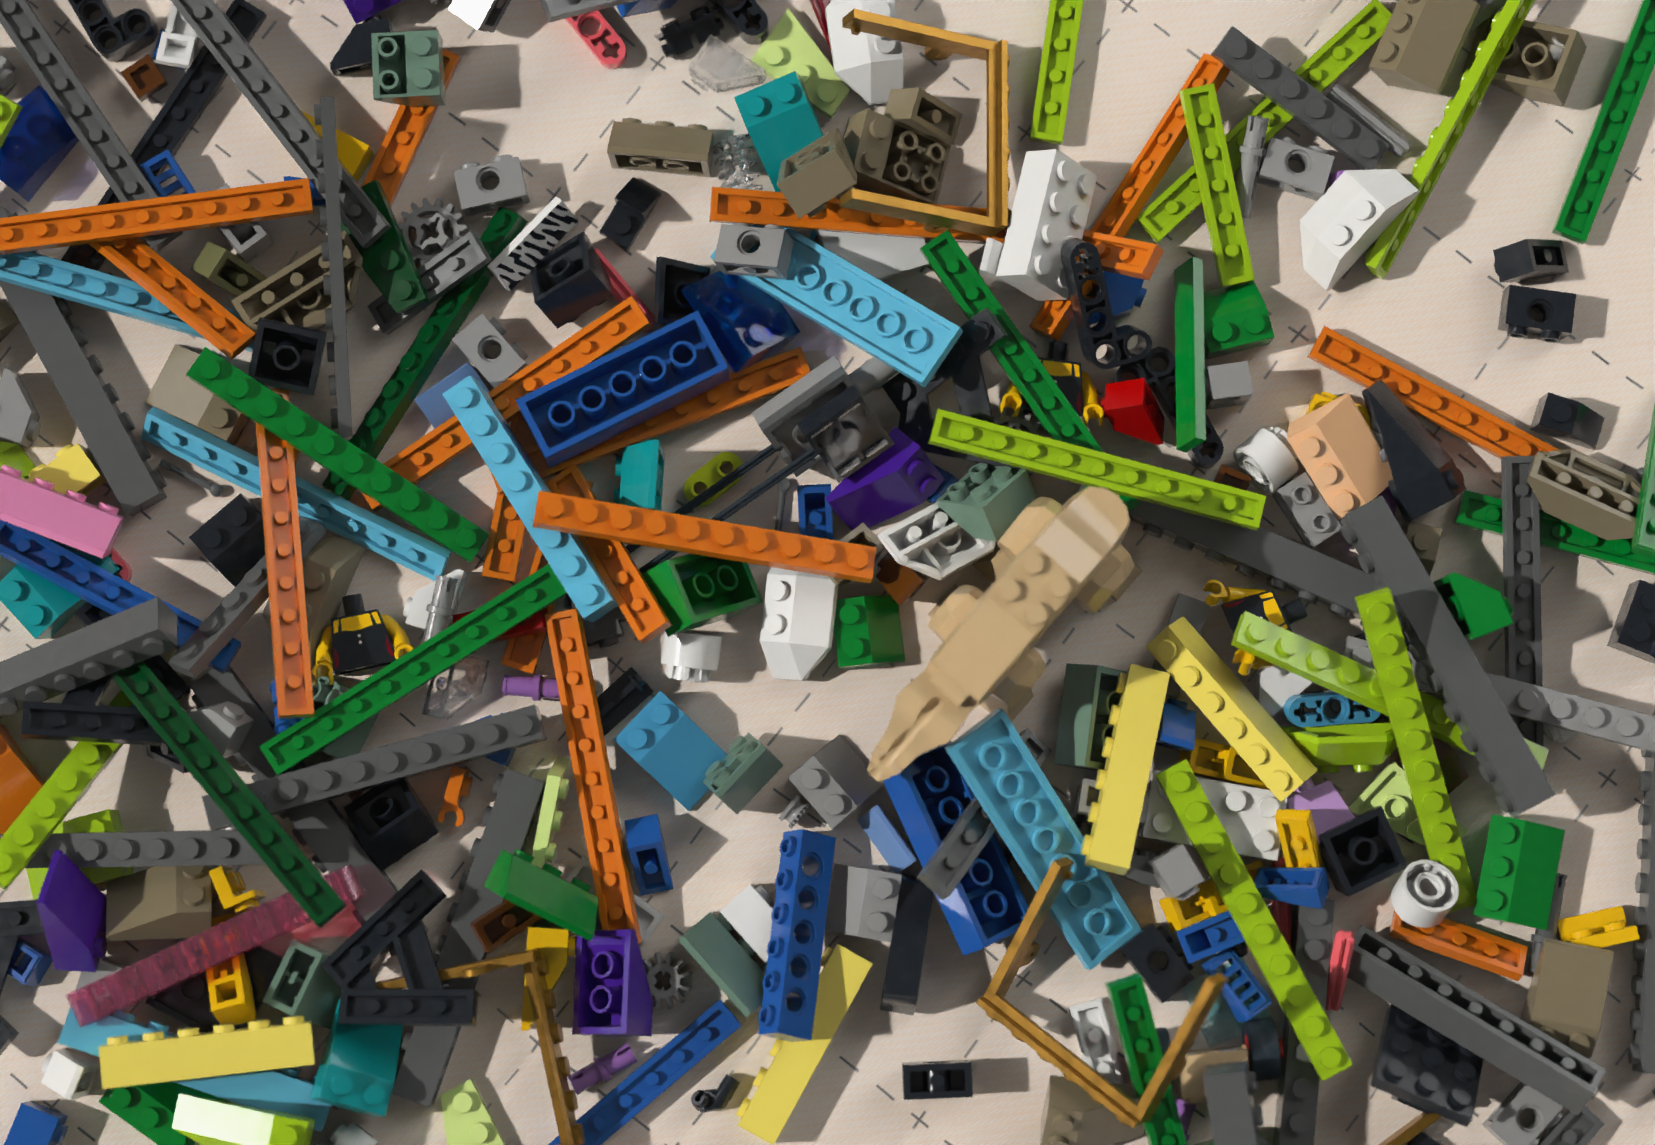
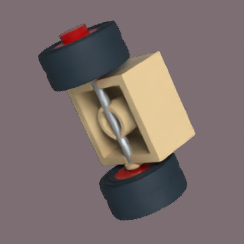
[1156,1018,1284,1104]

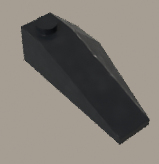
[1362,380,1467,523]

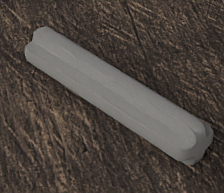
[1326,85,1411,157]

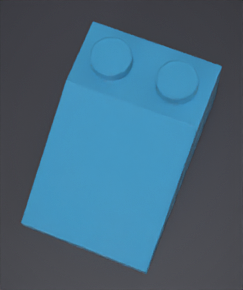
[613,691,727,811]

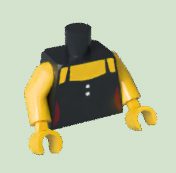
[999,341,1104,427]
[1203,579,1308,676]
[312,594,413,685]

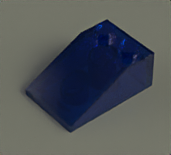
[0,85,79,202]
[681,270,801,373]

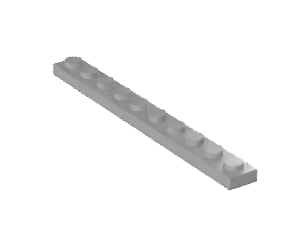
[1342,636,1655,753]

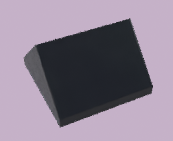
[654,256,710,331]

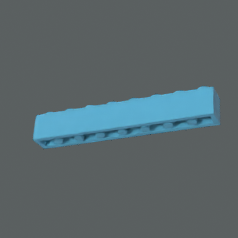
[442,375,618,622]
[58,998,331,1132]

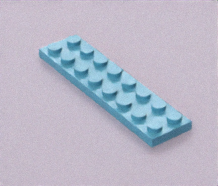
[711,225,963,387]
[945,708,1142,970]

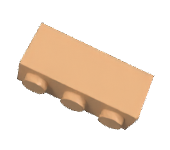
[1287,393,1393,520]

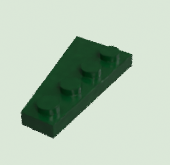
[318,180,430,315]

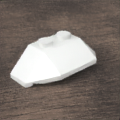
[825,0,903,106]
[1300,169,1420,292]
[877,502,996,581]
[760,567,838,681]

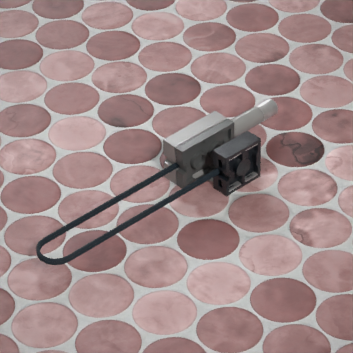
[564,355,898,610]

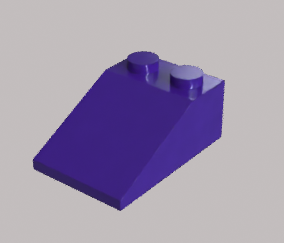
[825,427,945,531]
[36,850,107,972]
[572,929,653,1037]

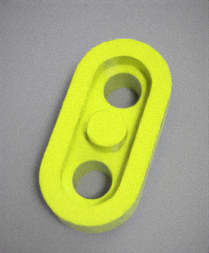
[684,452,743,507]

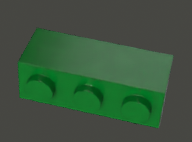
[1433,572,1514,641]
[1473,814,1565,931]
[483,849,599,941]
[98,1081,229,1145]

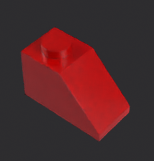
[1101,378,1165,445]

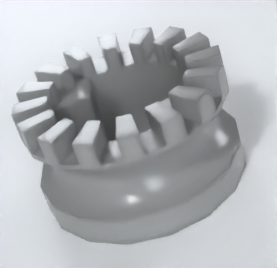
[779,795,811,829]

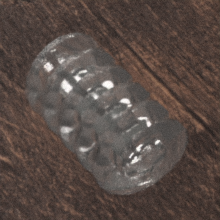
[712,134,763,191]

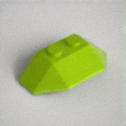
[1281,723,1397,774]

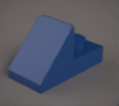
[797,484,833,540]
[1176,910,1245,964]

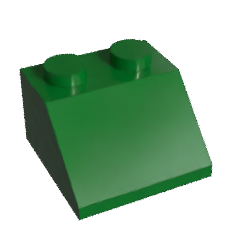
[1204,280,1274,360]
[834,595,905,670]

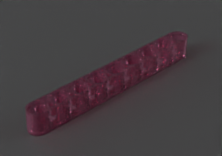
[66,864,366,1028]

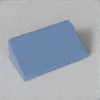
[414,362,490,429]
[858,805,917,873]

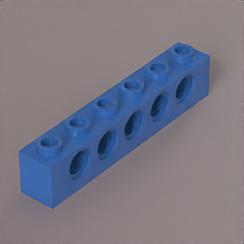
[758,829,836,1042]

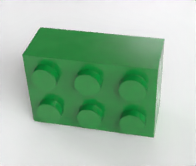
[642,553,763,637]

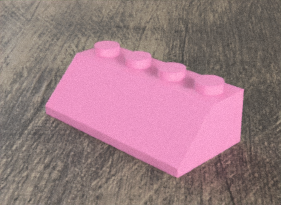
[0,464,125,558]

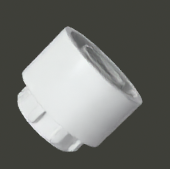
[1234,427,1301,494]
[660,631,722,683]
[1391,860,1459,928]

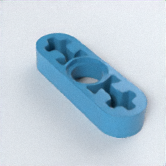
[1283,692,1381,727]

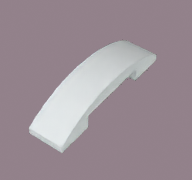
[155,3,200,69]

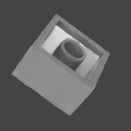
[788,735,883,830]
[825,864,902,942]

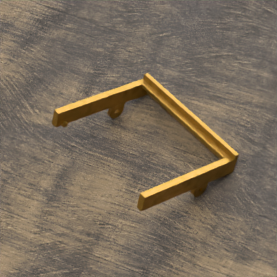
[840,9,1010,237]
[976,857,1228,1128]
[376,947,585,1145]

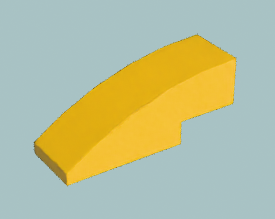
[1178,738,1270,790]
[1159,859,1270,932]

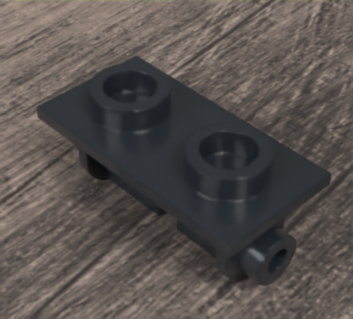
[655,5,725,58]
[597,667,654,736]

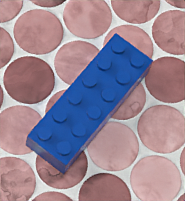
[516,310,730,469]
[883,740,1029,956]

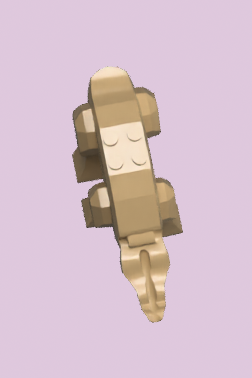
[868,487,1143,781]

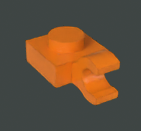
[438,766,473,827]

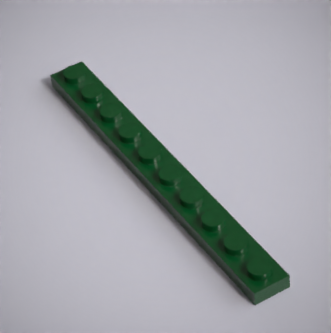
[322,207,528,501]
[110,661,347,929]

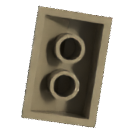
[1368,0,1480,94]
[607,118,714,177]

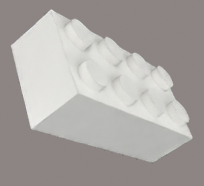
[996,149,1097,301]
[1139,770,1288,861]

